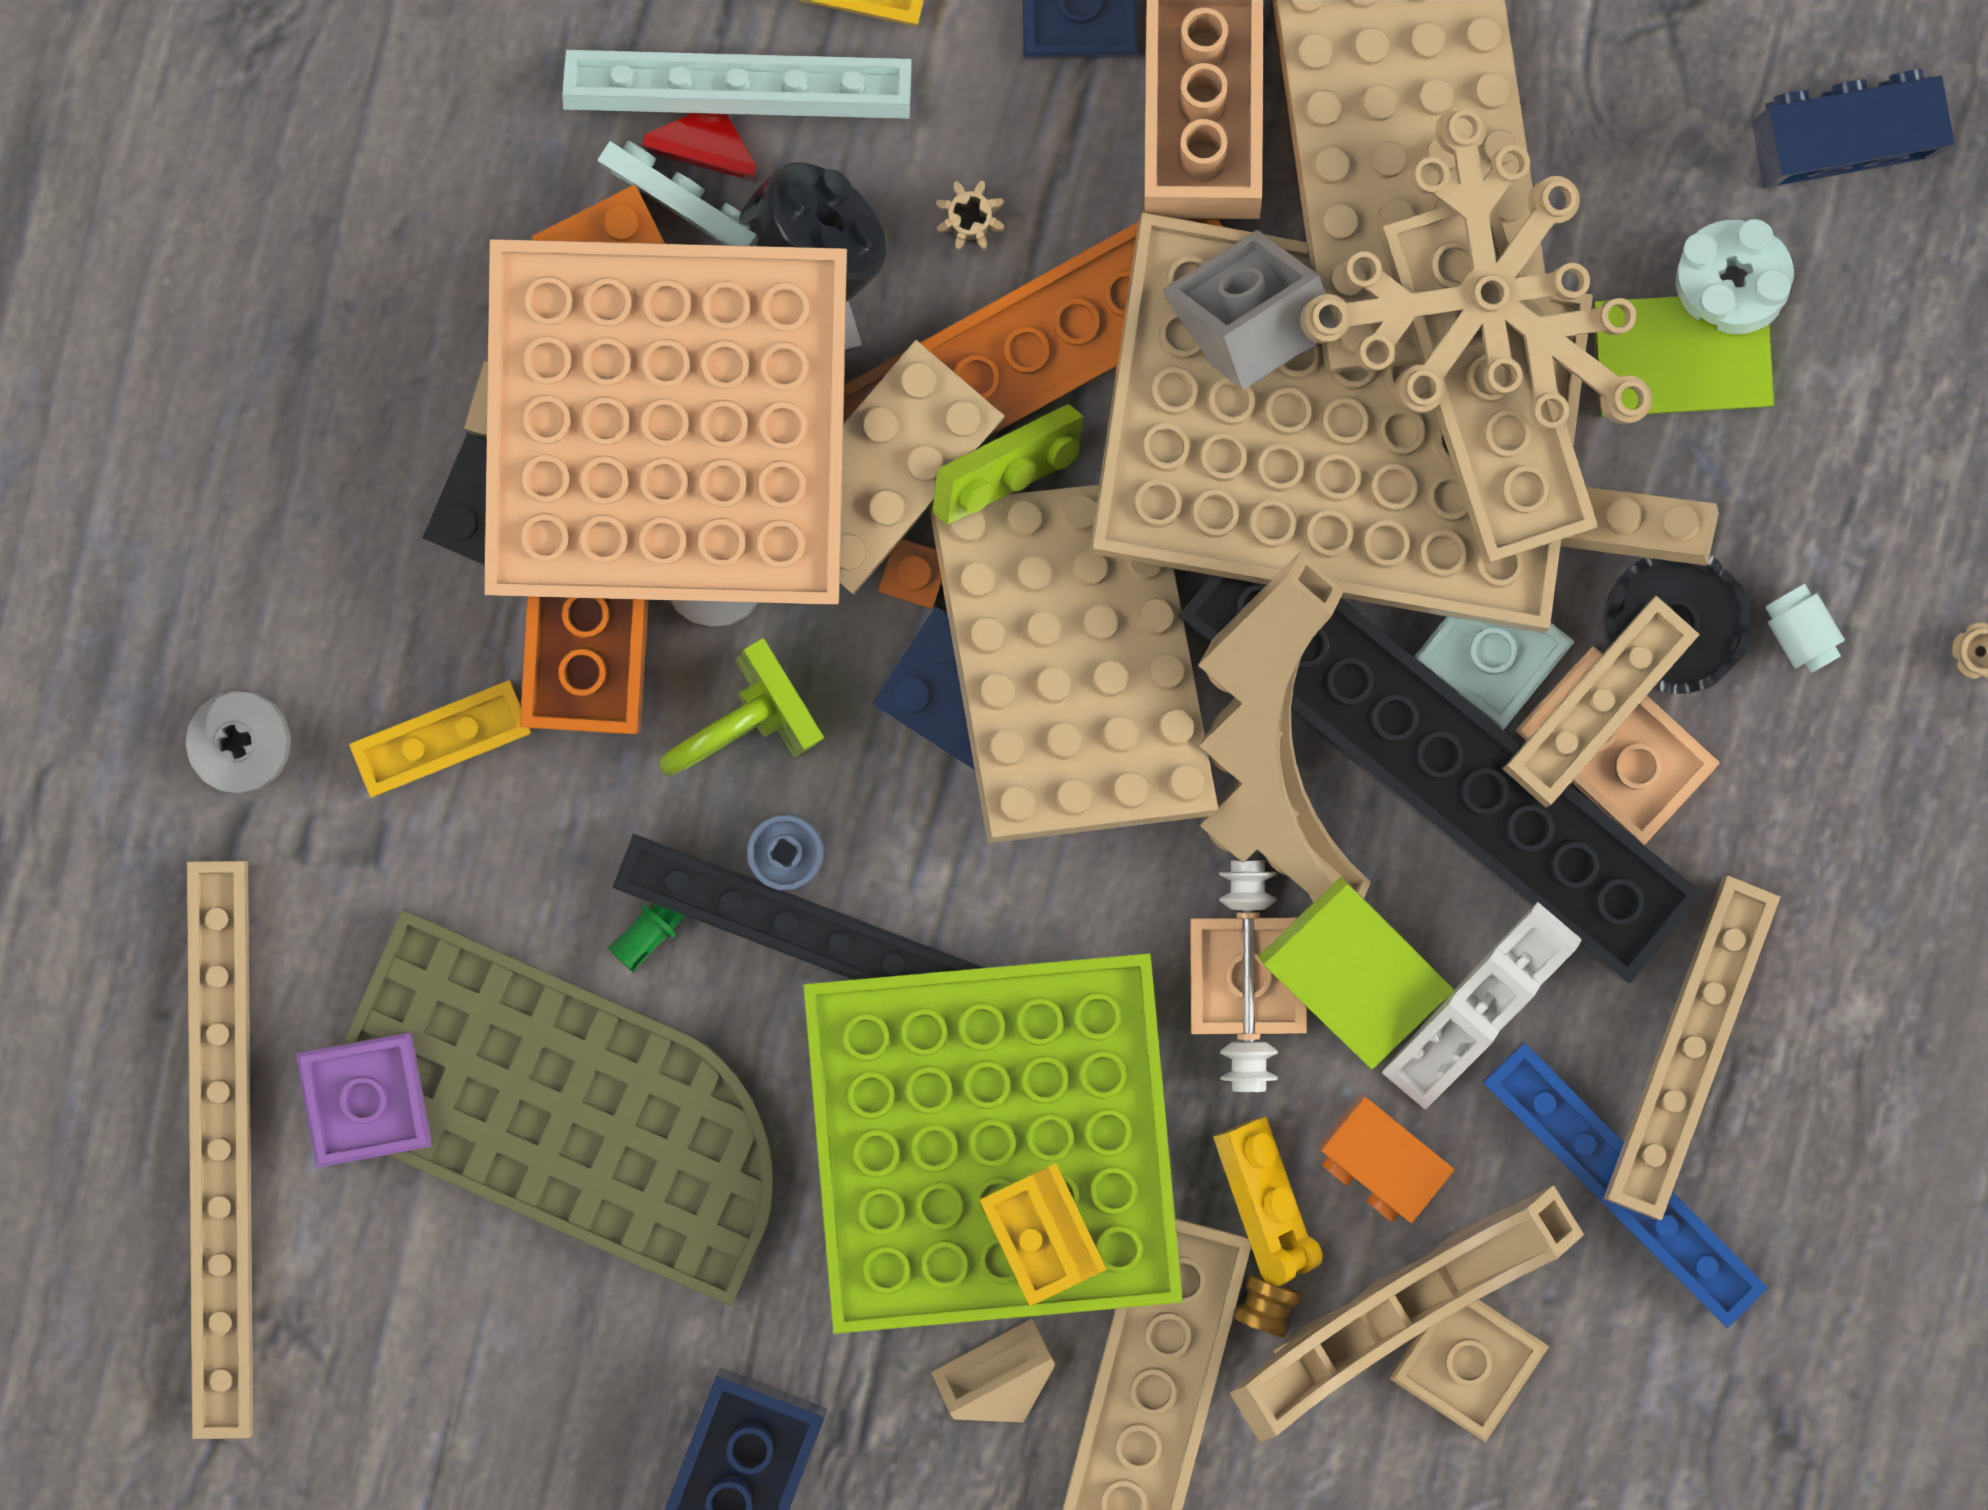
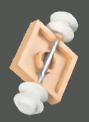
[1190,860,1307,1092]

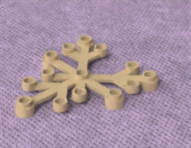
[1300,105,1652,430]

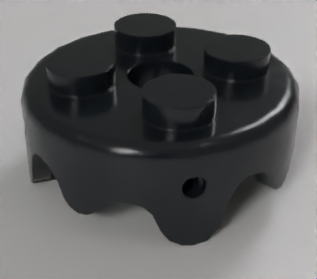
[739,162,887,302]
[1603,555,1751,694]

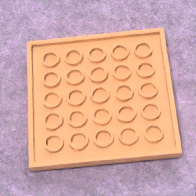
[485,239,847,604]

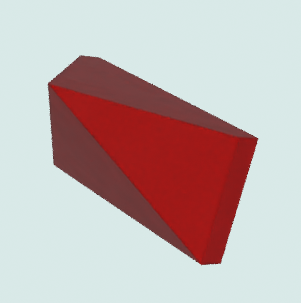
[642,113,759,183]

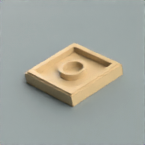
[1388,1299,1549,1442]

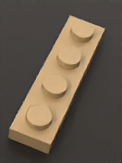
[1503,596,1700,808]

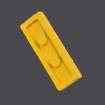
[349,680,533,798]

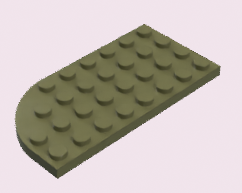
[343,909,774,1307]

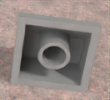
[1163,230,1336,390]

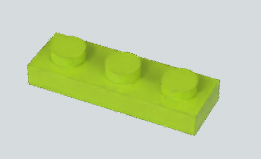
[932,404,1084,525]

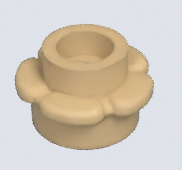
[1952,623,1988,679]

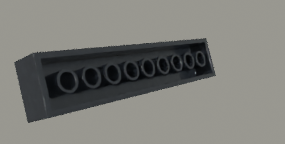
[1178,575,1703,984]

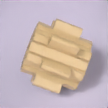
[936,181,1004,252]

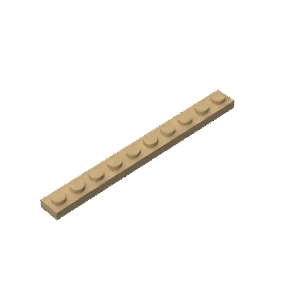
[187,861,253,1439]

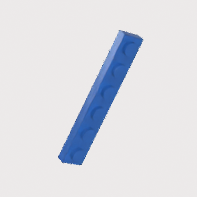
[1482,1041,1768,1328]

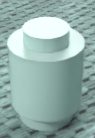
[1765,584,1845,673]

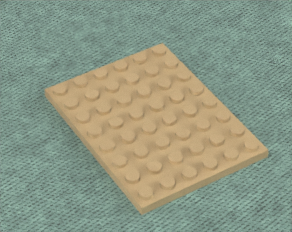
[1089,212,1593,633]

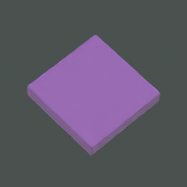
[296,1032,433,1168]

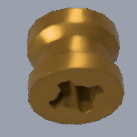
[1233,1274,1302,1338]

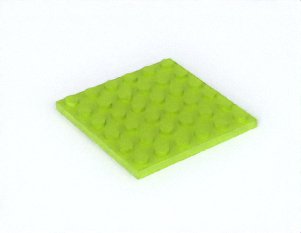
[803,953,1183,1334]

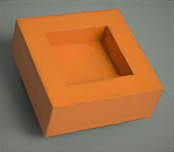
[878,539,942,610]

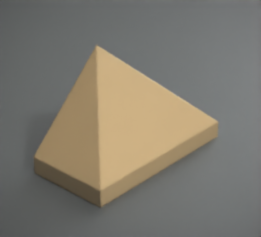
[931,1318,1055,1423]

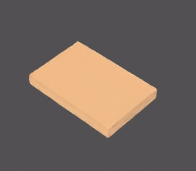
[1513,646,1720,845]

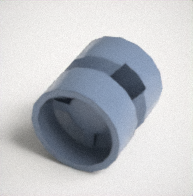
[747,814,824,890]

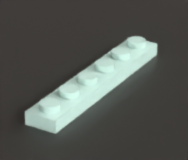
[562,50,911,119]

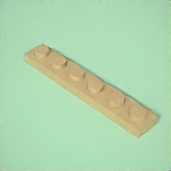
[1603,876,1781,1220]

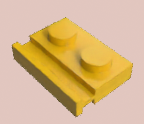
[979,1163,1107,1306]

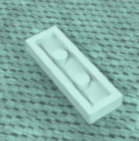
[597,141,759,246]

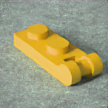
[1213,1116,1323,1287]

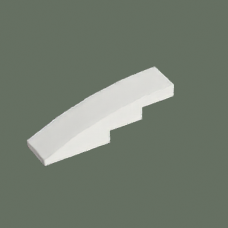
[1382,902,1582,1110]

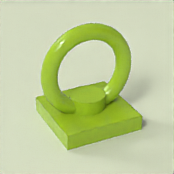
[659,638,824,776]

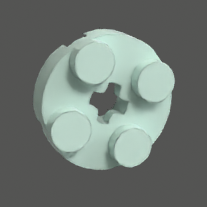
[1676,219,1794,334]

